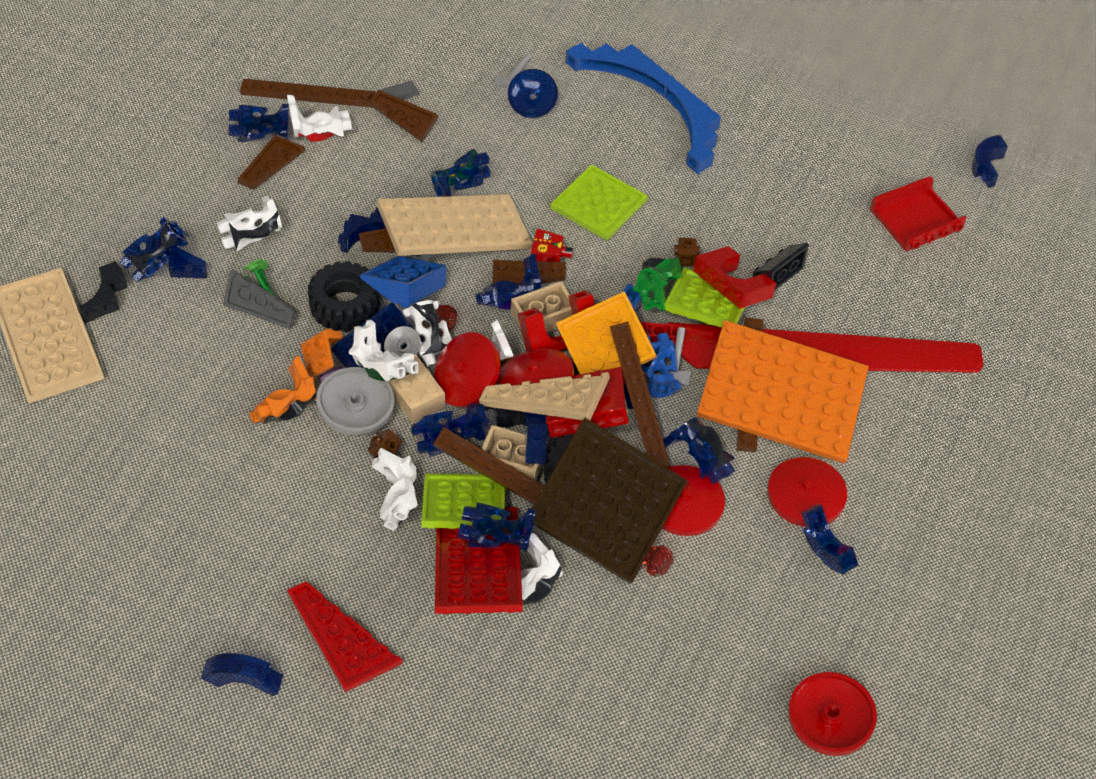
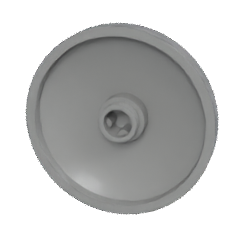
[316,367,395,435]

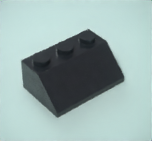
[752,243,809,291]

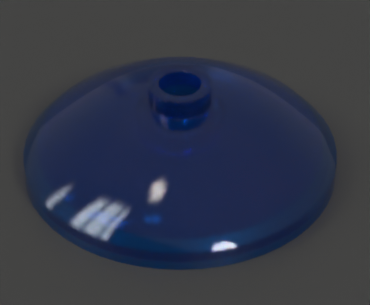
[508,69,558,118]

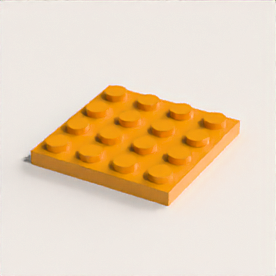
[556,291,657,374]

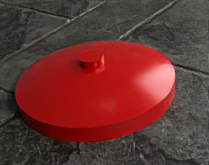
[434,332,500,408]
[497,349,574,386]
[767,457,847,527]
[662,465,725,536]
[788,672,877,756]

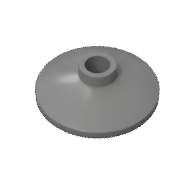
[384,326,421,357]

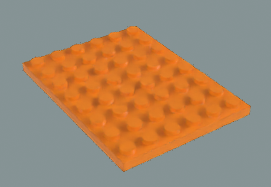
[696,320,869,464]

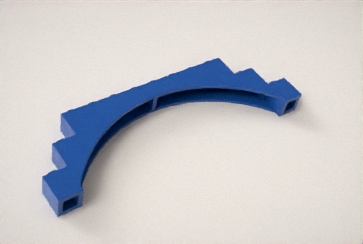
[566,43,721,174]

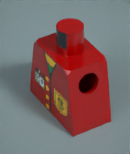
[530,229,573,262]

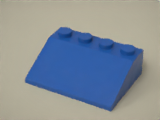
[360,256,446,307]

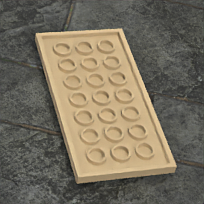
[376,194,533,256]
[0,268,104,404]

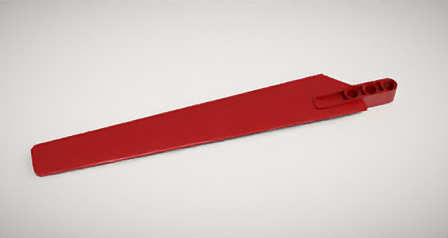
[640,322,983,373]

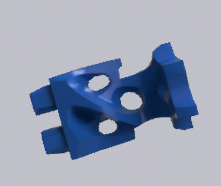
[641,333,681,398]

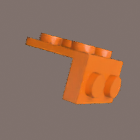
[301,329,343,379]

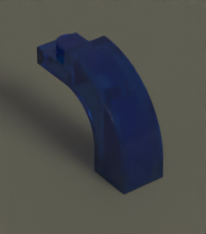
[971,135,1008,188]
[801,504,859,574]
[201,653,283,696]

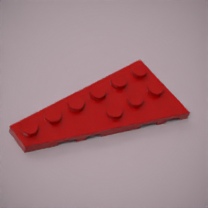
[287,581,403,693]

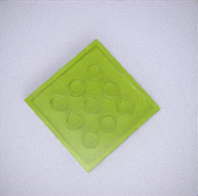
[550,164,648,241]
[664,267,746,328]
[421,473,505,529]

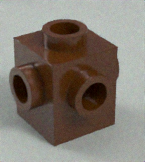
[674,238,700,267]
[367,429,403,459]

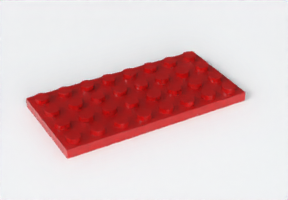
[435,507,523,615]

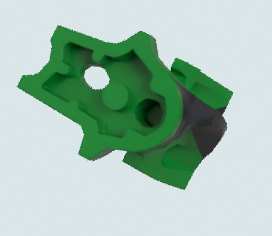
[633,258,682,311]

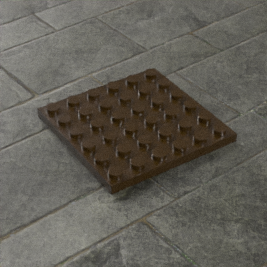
[525,418,688,584]

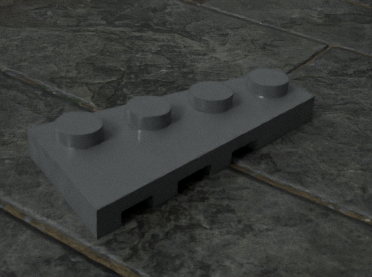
[223,269,296,329]

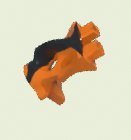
[249,356,317,424]

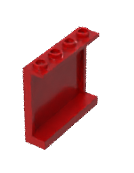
[870,176,967,251]
[546,367,629,438]

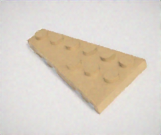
[479,372,610,420]

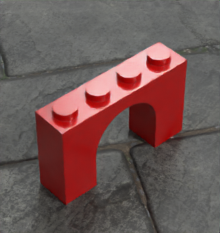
[693,246,776,309]
[518,290,595,352]

